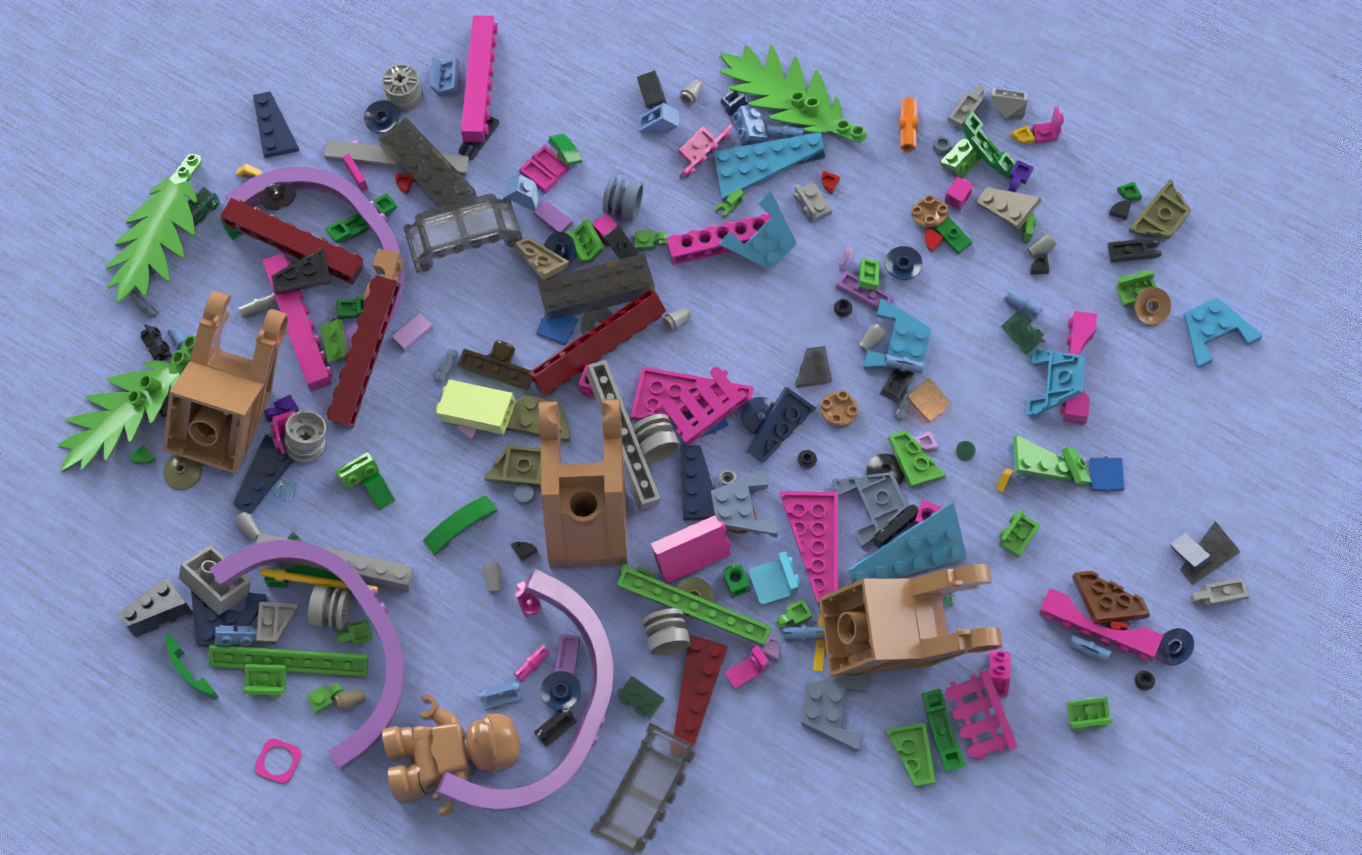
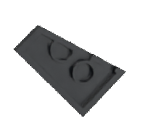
[271,247,331,295]

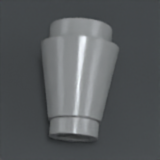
[680,79,703,105]
[1027,233,1056,257]
[663,307,692,331]
[859,324,886,352]
[234,511,261,541]
[482,563,502,593]

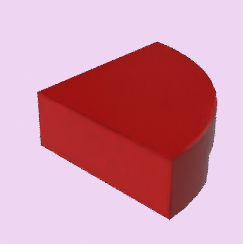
[822,170,840,194]
[395,172,414,194]
[925,227,944,253]
[1108,621,1128,631]

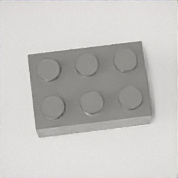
[179,545,251,615]

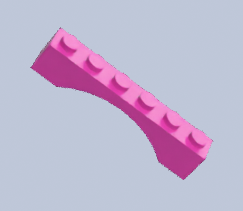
[1060,311,1097,424]
[1039,588,1163,661]

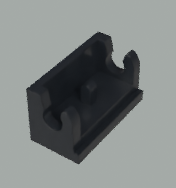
[637,70,667,110]

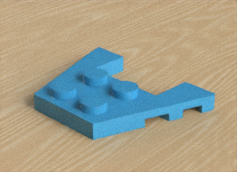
[719,191,797,270]
[1184,297,1263,369]
[863,299,932,369]
[1026,348,1086,418]

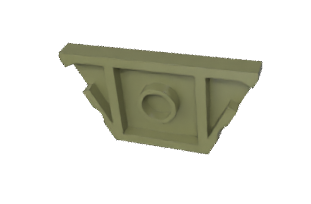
[1129,179,1191,239]
[506,395,570,442]
[484,445,541,487]

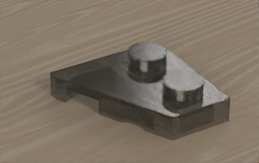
[795,346,832,388]

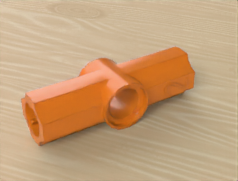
[899,97,918,152]

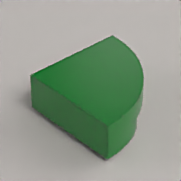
[1117,182,1142,201]
[128,445,156,464]

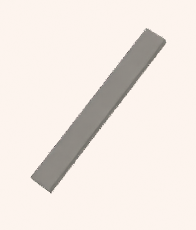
[324,140,469,175]

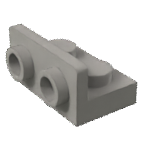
[793,182,832,223]

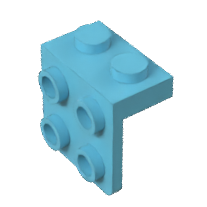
[749,551,801,605]

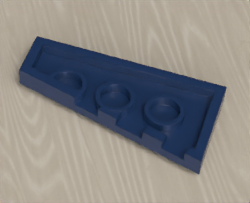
[253,91,300,158]
[746,387,816,462]
[234,434,294,514]
[681,445,714,520]

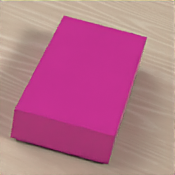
[532,145,570,180]
[343,153,368,192]
[519,158,558,194]

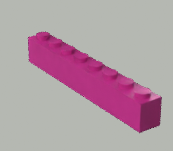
[461,15,498,142]
[262,253,333,392]

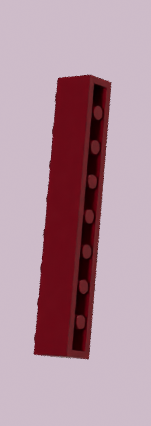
[220,198,364,285]
[327,275,401,428]
[528,290,666,395]

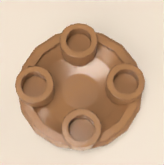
[911,195,948,227]
[820,390,858,426]

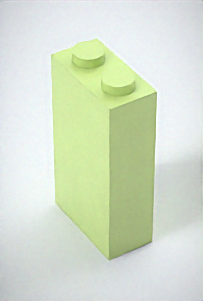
[436,380,516,435]

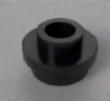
[834,299,853,317]
[797,450,817,469]
[1134,671,1155,691]

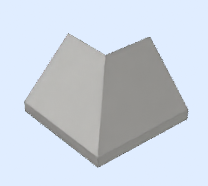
[991,88,1028,118]

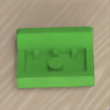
[940,138,982,179]
[566,219,605,262]
[1115,270,1157,307]
[320,320,348,362]
[335,452,380,490]
[998,509,1040,558]
[243,664,287,697]
[1066,696,1113,731]

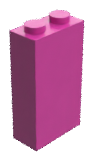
[650,516,731,584]

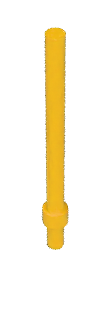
[260,568,378,593]

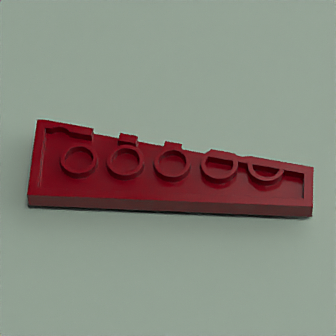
[671,634,728,759]

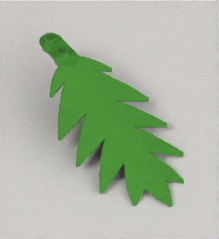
[720,45,867,142]
[105,154,202,303]
[58,335,196,471]

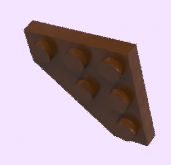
[1072,571,1150,624]

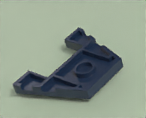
[191,590,267,647]

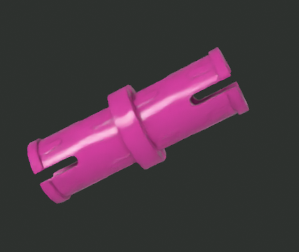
[513,645,550,682]

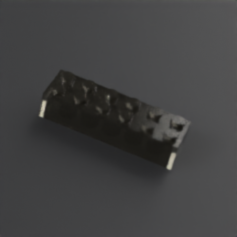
[378,116,478,221]
[537,253,655,321]

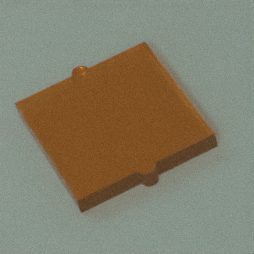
[907,378,951,423]

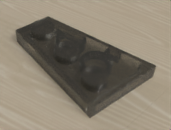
[1180,521,1240,585]

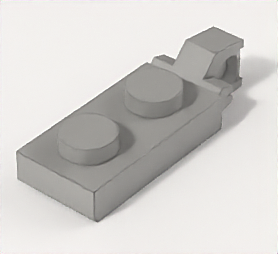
[948,84,985,129]
[1190,578,1249,606]

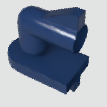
[720,89,748,115]

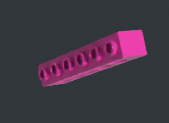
[667,213,771,265]

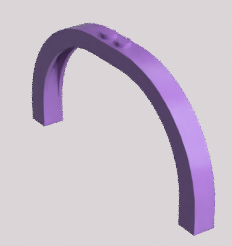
[225,167,405,351]
[209,540,405,770]
[435,569,613,811]

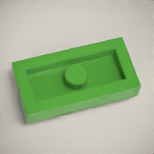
[858,258,879,291]

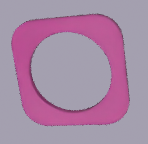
[255,738,301,784]

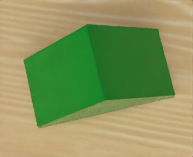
[361,472,395,510]

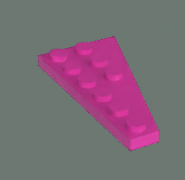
[630,366,754,420]
[779,491,838,605]

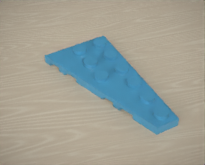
[713,132,824,202]
[848,501,967,584]

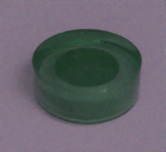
[956,441,976,461]

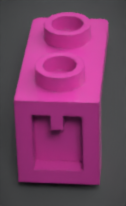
[1032,107,1064,144]
[270,411,295,454]
[725,646,769,689]
[987,651,1010,697]

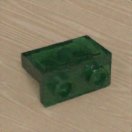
[188,187,220,227]
[1001,311,1045,355]
[617,676,665,719]

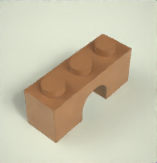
[363,249,404,300]

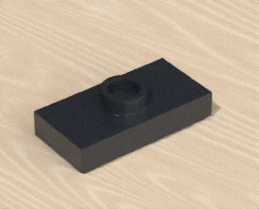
[603,225,639,266]
[880,368,914,403]

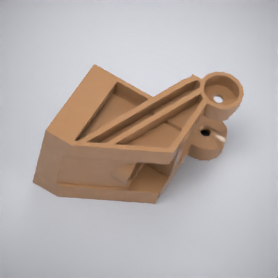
[163,291,289,474]
[539,399,628,568]
[819,564,1003,677]

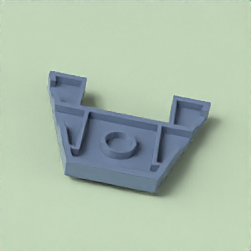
[711,470,778,538]
[832,472,908,548]
[801,673,869,751]

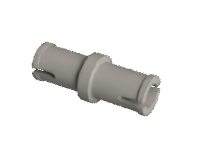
[238,293,278,318]

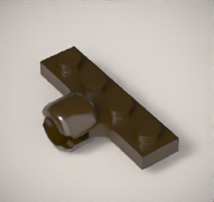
[457,340,532,390]

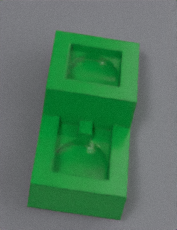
[548,134,582,166]
[337,296,364,319]

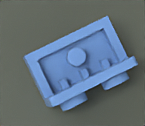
[429,57,460,96]
[733,106,768,145]

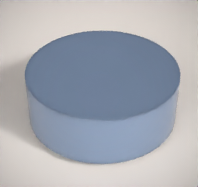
[933,136,952,155]
[514,484,534,505]

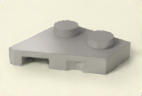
[256,602,298,643]

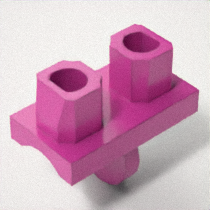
[515,581,542,617]

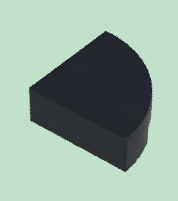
[1109,200,1132,220]
[1030,254,1050,275]
[510,541,538,562]

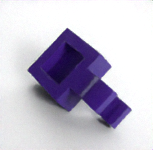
[1008,160,1034,193]
[263,394,299,422]

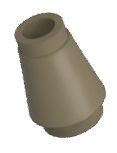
[334,690,366,712]

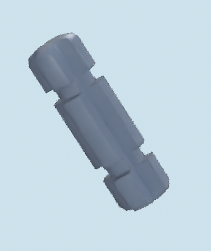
[129,288,159,317]
[434,348,458,383]
[894,385,917,421]

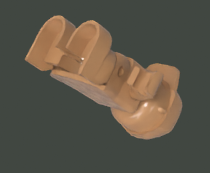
[382,695,520,817]

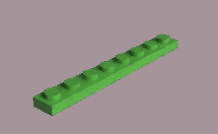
[617,567,772,646]
[209,645,369,677]

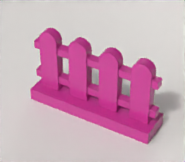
[664,367,749,446]
[945,669,1018,760]

